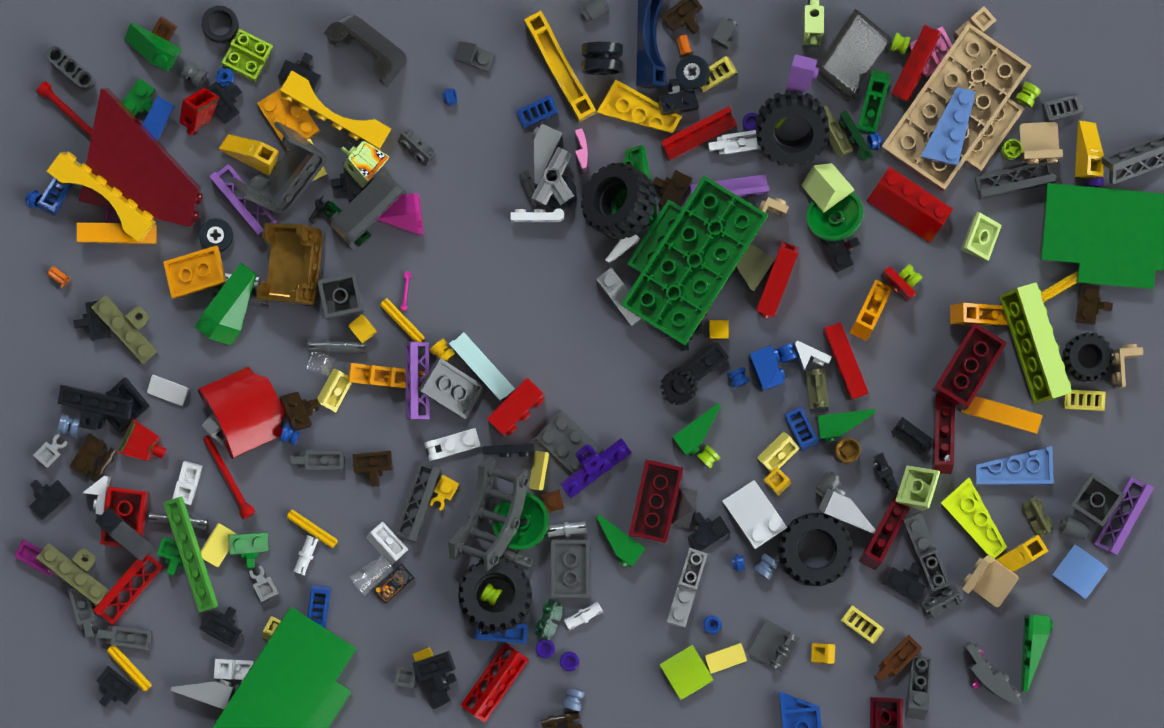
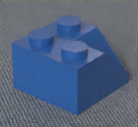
[748,345,786,392]

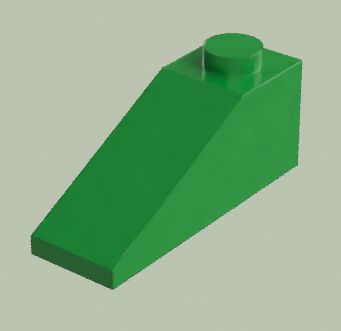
[124,22,182,71]
[857,69,890,133]
[672,403,721,456]
[816,409,875,443]
[596,514,645,568]

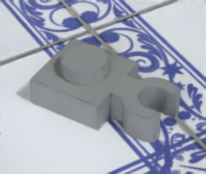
[33,434,67,469]
[249,566,279,602]

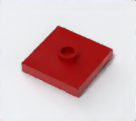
[881,266,916,302]

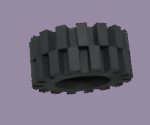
[660,368,698,405]

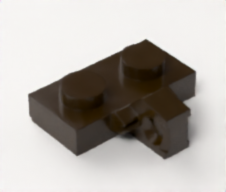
[661,0,703,34]
[653,170,692,207]
[1075,284,1113,325]
[280,391,320,432]
[353,450,393,487]

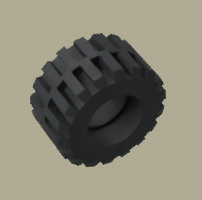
[1062,332,1114,382]

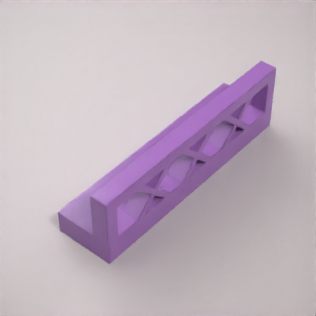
[209,164,278,237]
[690,174,769,198]
[405,342,430,419]
[1094,477,1154,555]

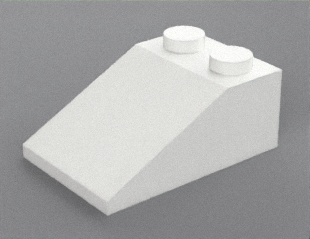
[722,480,787,549]

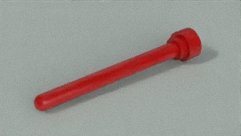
[36,81,93,137]
[203,435,256,520]

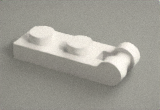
[511,209,565,222]
[424,428,481,461]

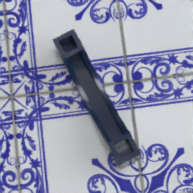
[636,0,666,89]

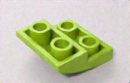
[221,29,273,82]
[659,645,714,700]

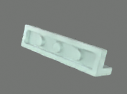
[449,332,515,402]

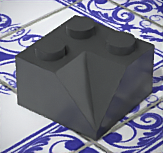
[317,273,364,320]
[1071,473,1125,527]

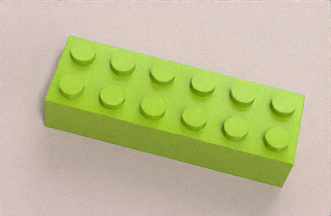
[999,282,1072,405]

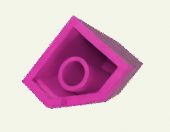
[376,193,424,236]

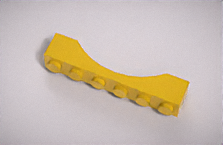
[524,11,596,123]
[280,71,391,150]
[47,151,156,242]

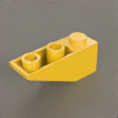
[1075,120,1104,179]
[219,134,279,176]
[995,535,1048,572]

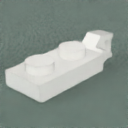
[708,130,761,155]

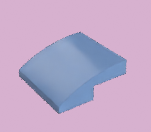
[1052,544,1108,600]

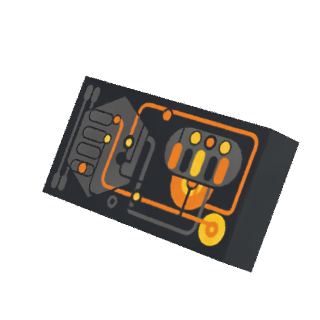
[373,563,415,604]

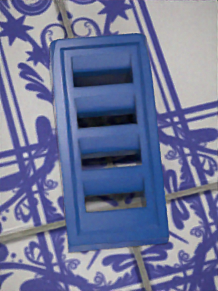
[516,95,559,129]
[38,177,73,216]
[785,406,819,451]
[307,584,331,627]

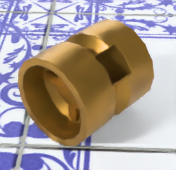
[834,438,861,464]

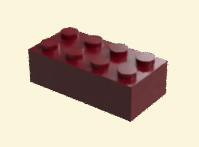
[932,323,1007,411]
[629,459,683,543]

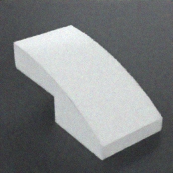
[173,461,203,505]
[214,659,254,680]

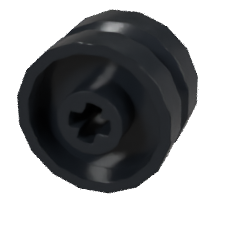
[582,42,623,75]

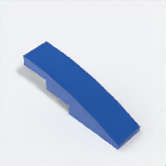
[143,96,175,141]

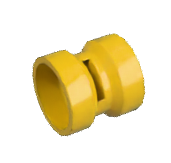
[429,338,455,362]

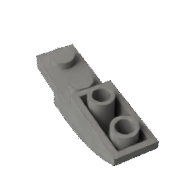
[666,548,708,629]

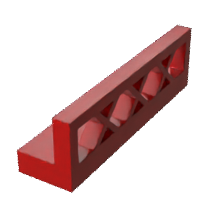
[891,25,942,102]
[661,106,737,161]
[823,322,869,401]
[93,554,164,625]
[460,642,529,723]

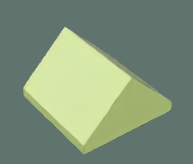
[801,163,855,213]
[961,212,1002,261]
[896,465,940,511]

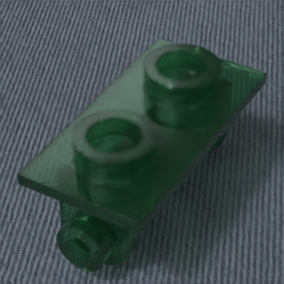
[535,598,564,640]

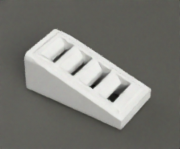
[605,234,640,264]

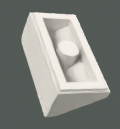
[147,374,190,406]
[366,521,409,565]

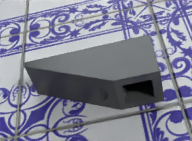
[905,656,932,720]

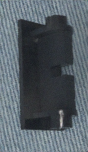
[891,417,933,455]

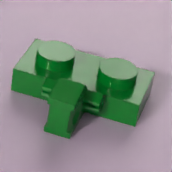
[122,78,155,117]
[228,531,268,568]
[157,536,183,576]

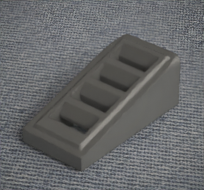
[1042,94,1084,122]

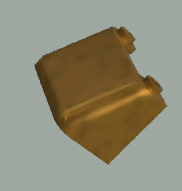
[256,223,323,305]

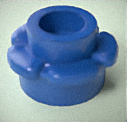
[215,68,234,87]
[442,88,457,106]
[867,132,883,150]
[25,190,42,208]
[732,554,745,572]
[703,615,722,634]

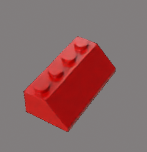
[866,167,953,243]

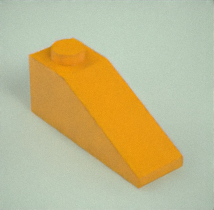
[849,279,892,341]
[950,303,1009,326]

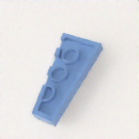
[920,87,976,166]
[975,446,1054,485]

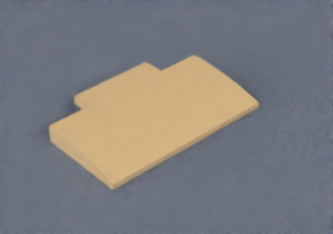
[882,23,1031,192]

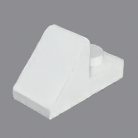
[794,341,832,371]
[83,476,111,515]

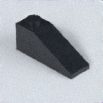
[95,507,154,561]

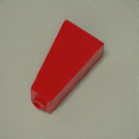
[756,241,799,318]

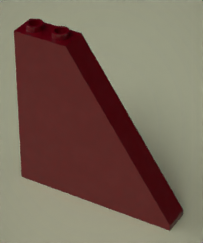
[79,88,203,227]

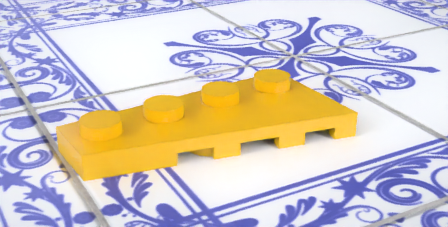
[597,79,682,134]

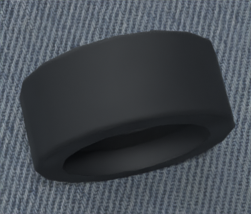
[201,6,239,43]

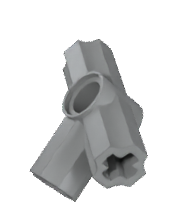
[531,147,574,206]

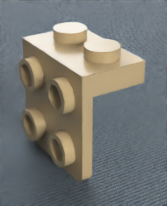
[1019,122,1063,164]
[759,197,789,217]
[1111,344,1143,389]
[962,555,1019,607]

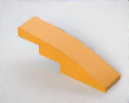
[77,223,157,244]
[348,363,424,389]
[961,396,1043,434]

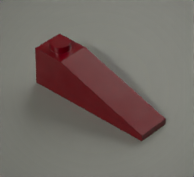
[932,394,955,474]
[859,492,910,570]

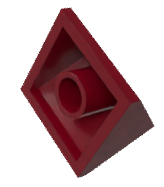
[870,697,903,728]

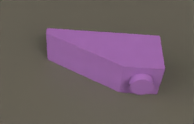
[786,54,819,94]

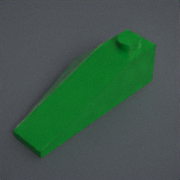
[612,145,657,226]
[194,263,257,346]
[1021,614,1053,692]

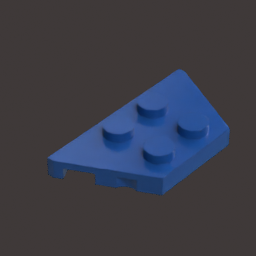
[779,692,822,728]

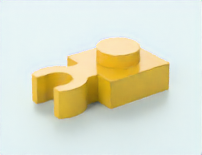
[430,475,460,511]

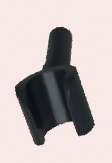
[308,196,330,222]

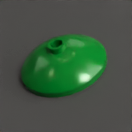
[806,192,864,241]
[492,493,549,550]

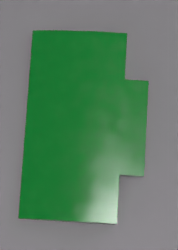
[621,176,769,346]
[1039,183,1164,289]
[212,606,357,728]

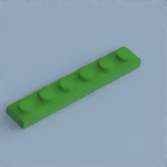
[163,496,218,613]

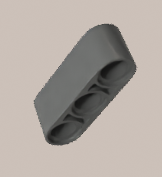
[46,46,95,91]

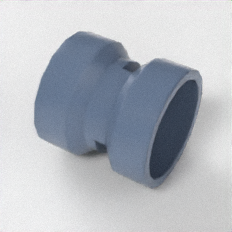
[57,415,81,438]
[753,553,780,580]
[562,688,585,711]

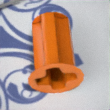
[676,35,694,57]
[47,266,70,288]

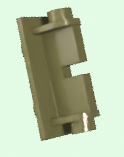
[806,369,829,409]
[1022,496,1054,537]

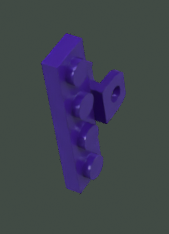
[560,438,632,499]

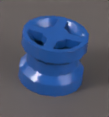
[777,343,799,364]
[727,367,750,388]
[280,424,301,446]

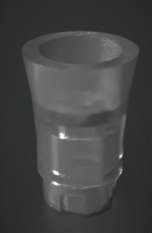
[348,555,393,597]

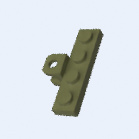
[91,294,157,364]
[36,543,109,606]

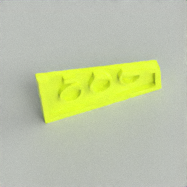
[941,477,1007,559]

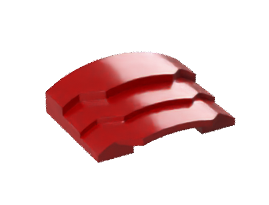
[197,367,285,459]

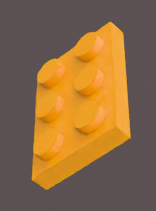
[257,87,320,150]
[163,246,227,299]

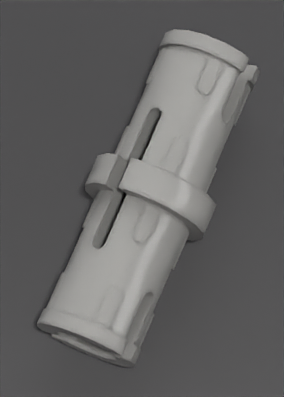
[548,521,587,538]

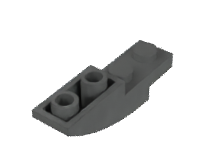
[902,512,950,592]
[963,642,1022,706]

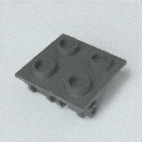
[748,619,800,672]

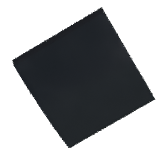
[105,377,150,433]

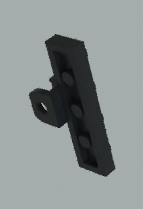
[57,385,134,430]

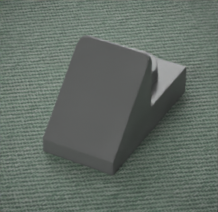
[453,41,495,73]

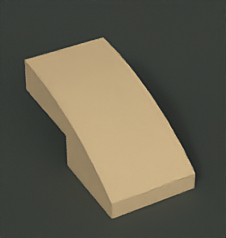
[953,6,996,38]

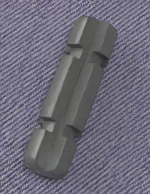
[519,170,541,207]

